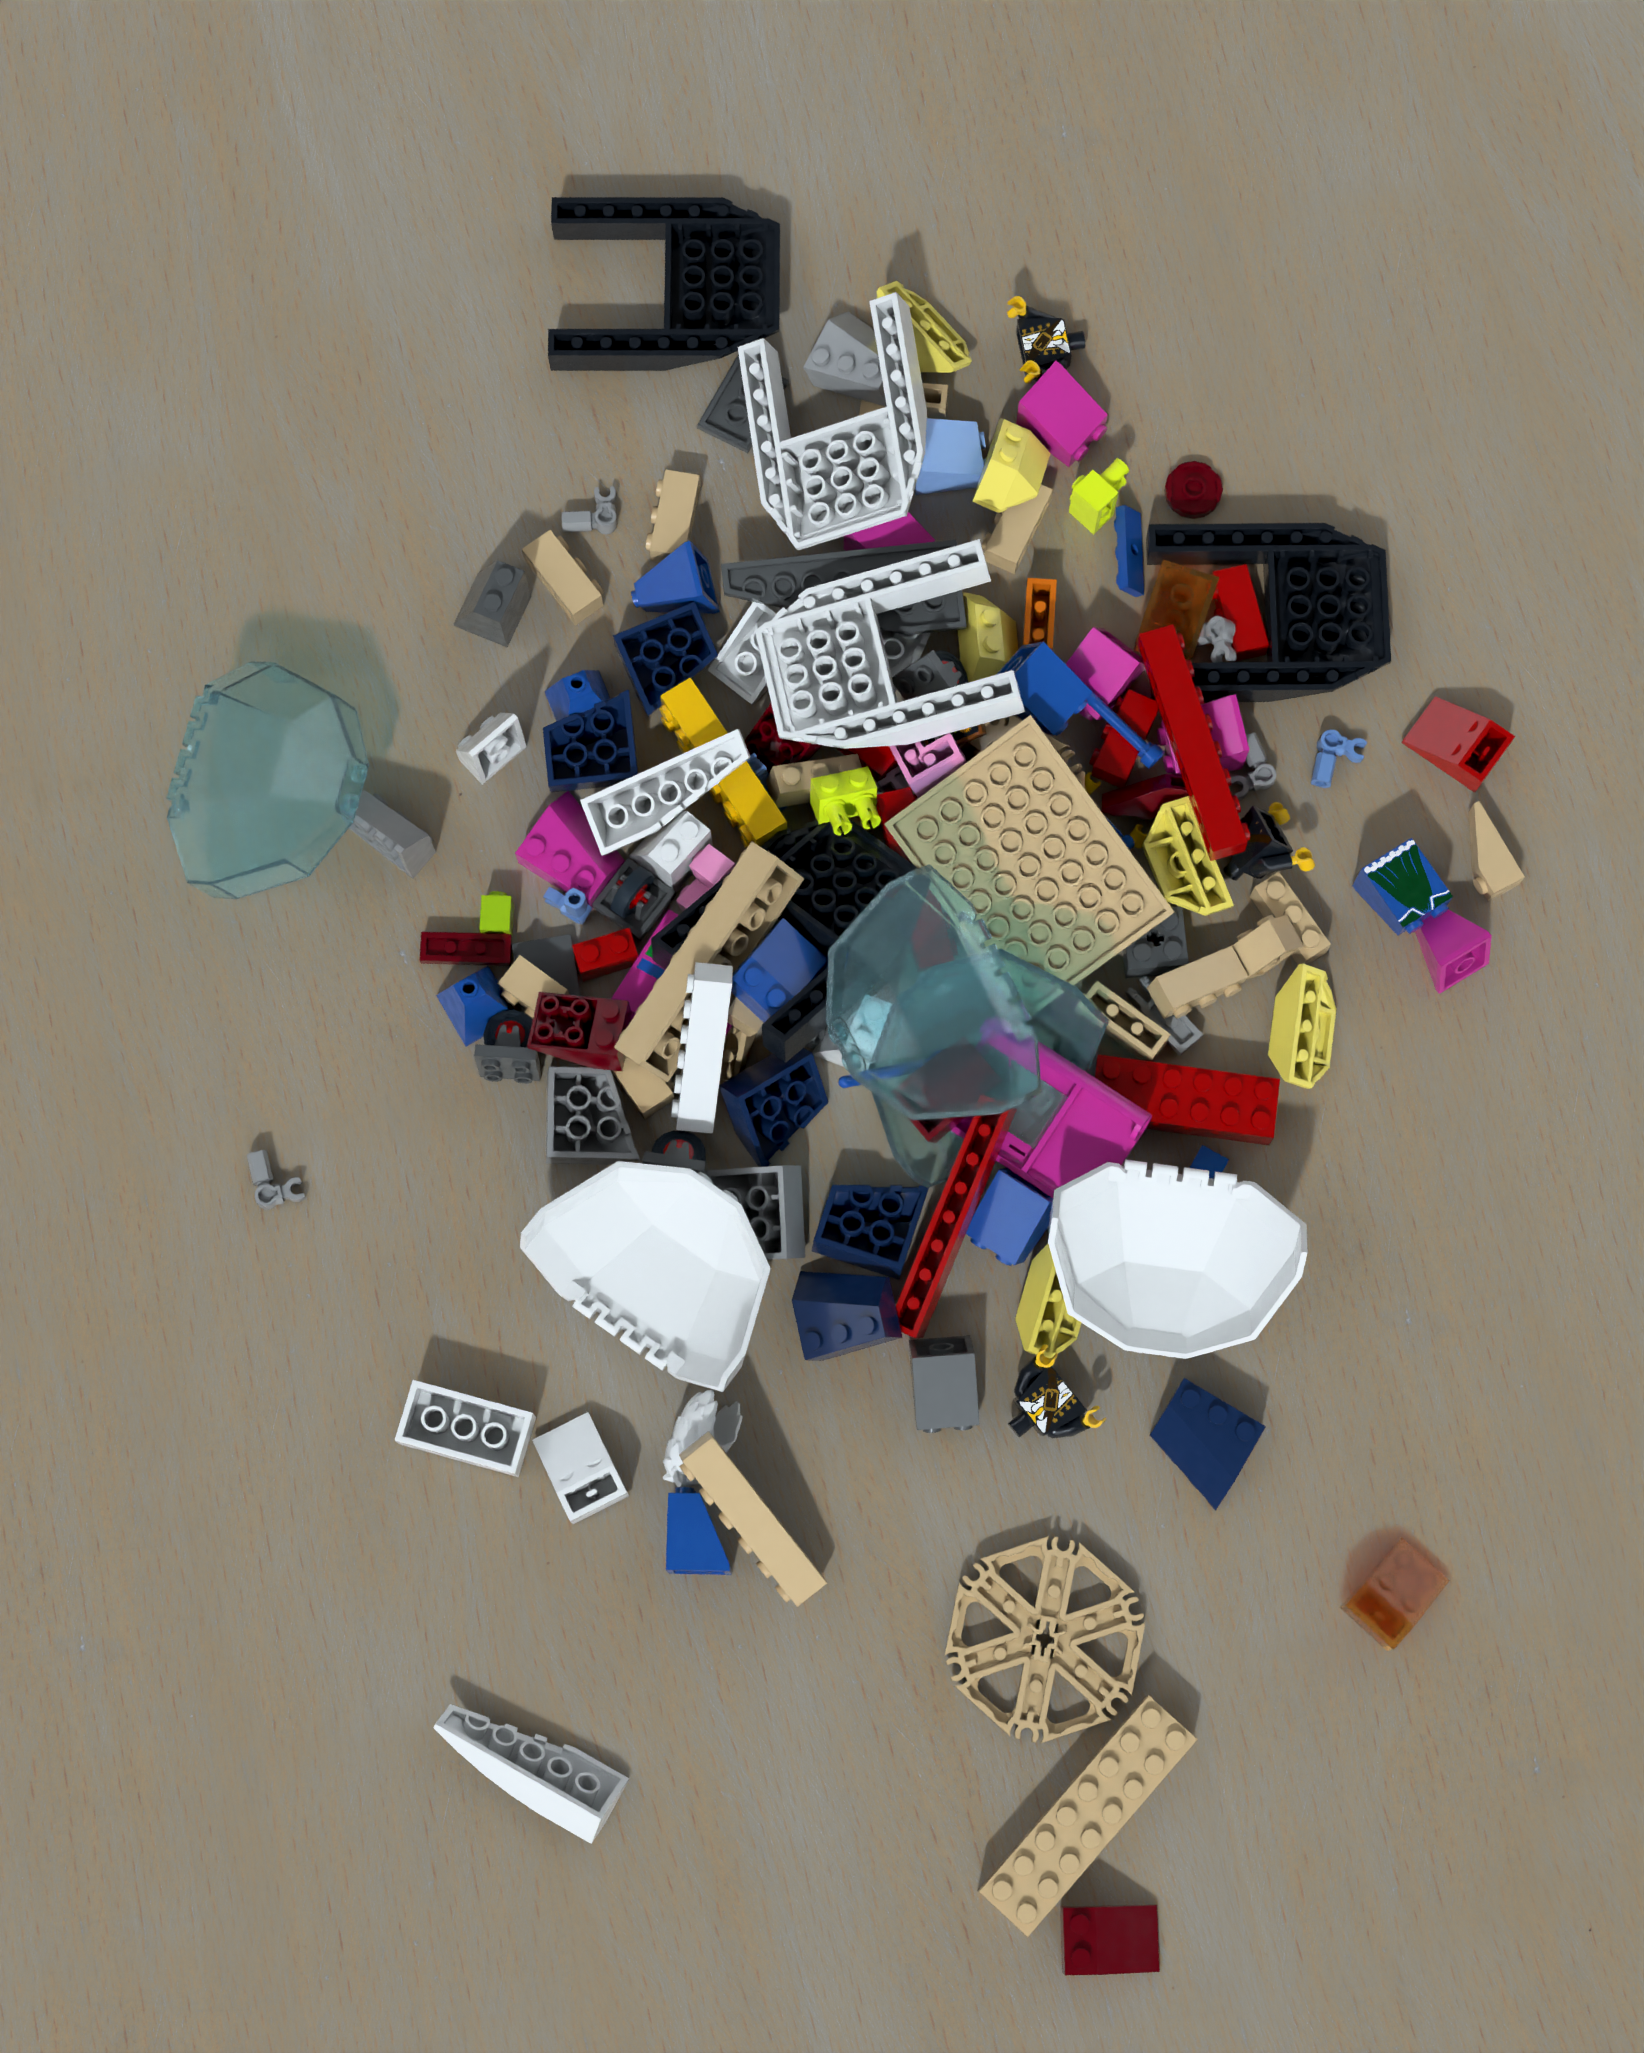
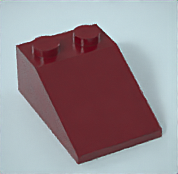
[1060,1905,1160,1976]

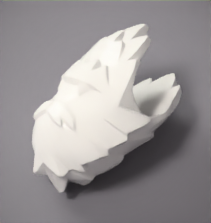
[663,1389,743,1487]

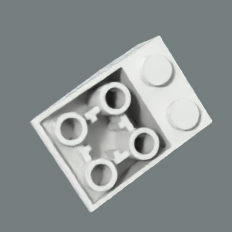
[532,1412,629,1524]

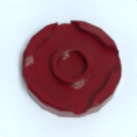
[1164,461,1223,519]

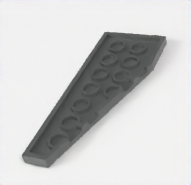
[721,540,967,635]

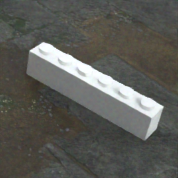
[671,962,733,1134]

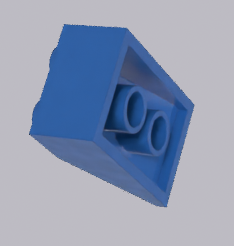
[731,918,828,1023]

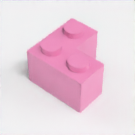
[889,733,967,798]
[676,844,736,912]

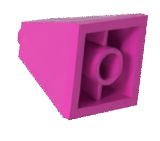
[1415,909,1492,994]

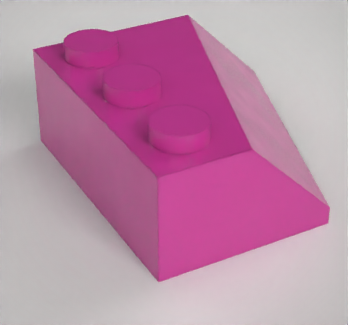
[515,791,625,910]

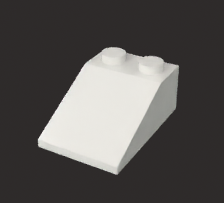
[708,602,781,705]
[456,712,527,785]

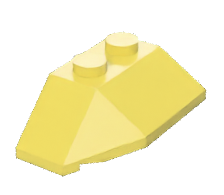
[876,281,972,373]
[972,418,1051,513]
[958,592,1018,682]
[1142,796,1234,916]
[1268,964,1337,1089]
[1015,1244,1081,1358]

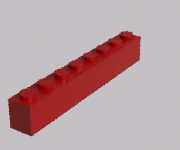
[1137,624,1250,861]
[896,1096,1017,1338]

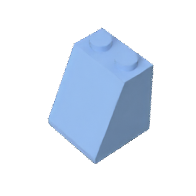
[914,418,986,495]

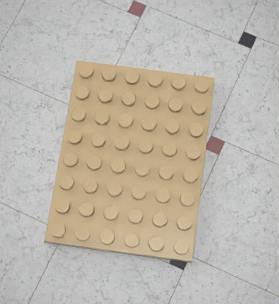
[884,715,1175,1020]

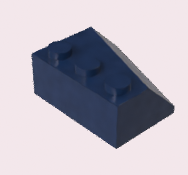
[613,602,718,717]
[543,689,638,793]
[719,1047,828,1167]
[812,1185,929,1280]
[792,1271,903,1361]
[1149,1378,1266,1511]

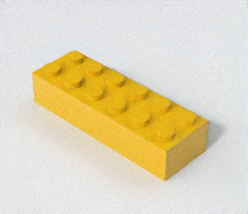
[659,677,787,849]

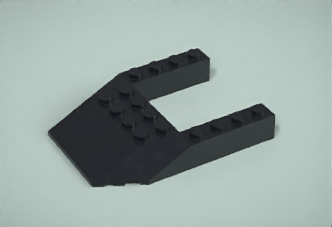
[548,197,780,371]
[1146,523,1391,703]
[651,818,930,1063]

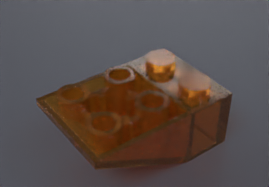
[1340,1537,1450,1651]

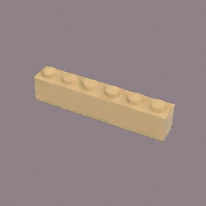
[679,1431,827,1607]

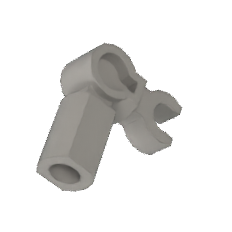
[562,486,617,534]
[1179,616,1236,663]
[1229,732,1276,800]
[246,1150,305,1210]

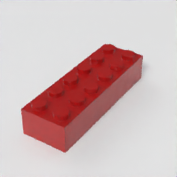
[1095,1054,1280,1145]

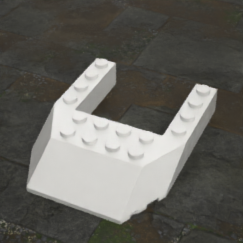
[738,292,927,550]
[755,539,1025,749]

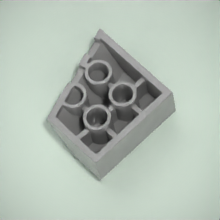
[803,311,887,406]
[336,790,436,879]
[545,1067,639,1165]
[705,1165,805,1260]

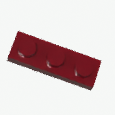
[419,932,512,966]

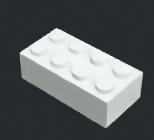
[395,1380,536,1477]

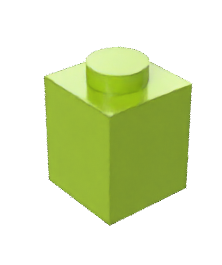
[479,891,514,936]

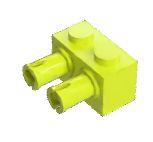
[1069,458,1129,535]
[810,766,881,836]

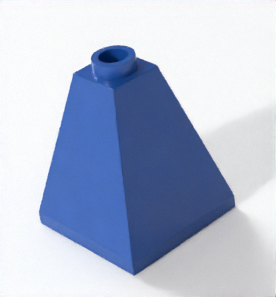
[631,541,720,614]
[544,670,611,721]
[436,966,514,1047]

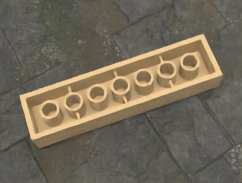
[614,841,804,1082]
[977,1695,1198,1937]

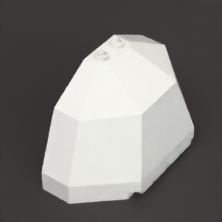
[1048,1159,1308,1359]
[520,1161,771,1392]

